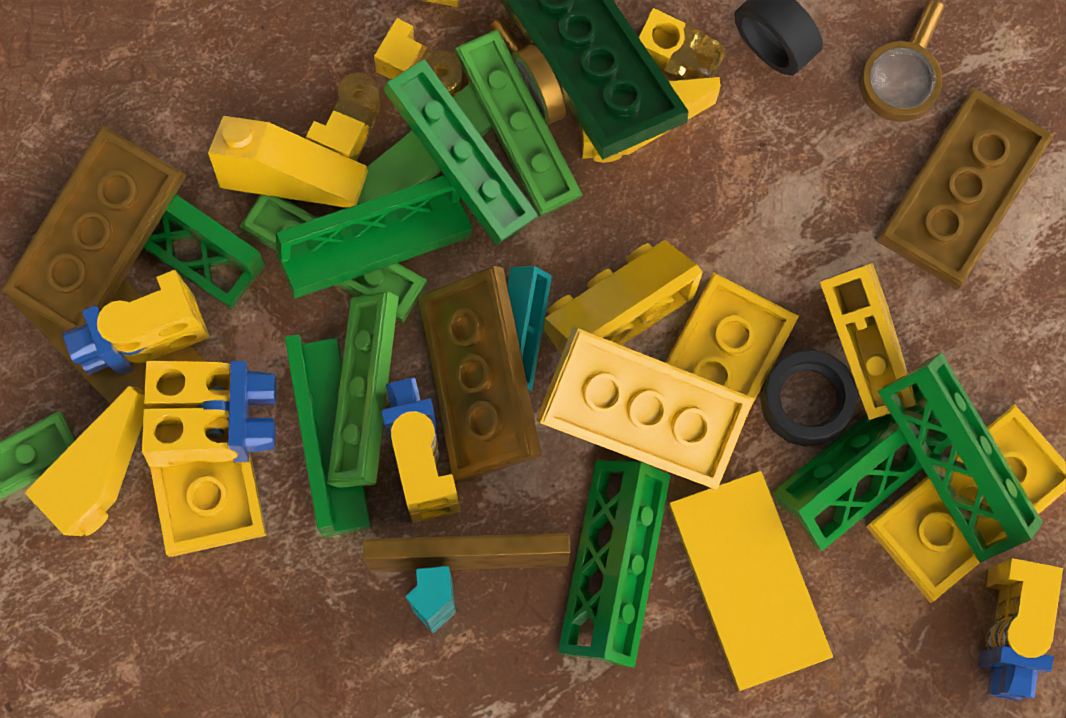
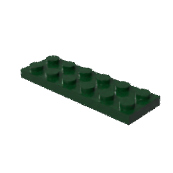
[500,0,689,160]

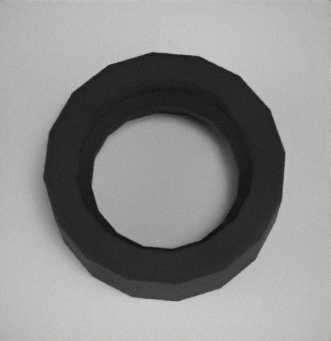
[734,0,823,76]
[761,349,858,447]

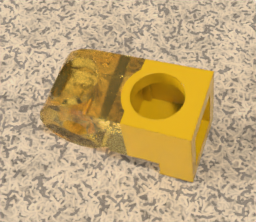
[639,8,726,80]
[374,18,462,97]
[306,72,381,161]

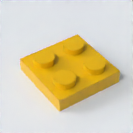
[150,452,267,557]

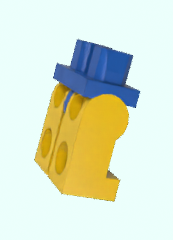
[62,270,210,376]
[142,361,277,467]
[381,378,460,523]
[978,558,1063,701]

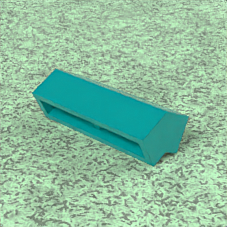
[507,266,552,391]
[405,566,456,633]

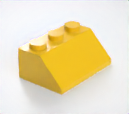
[544,240,703,355]

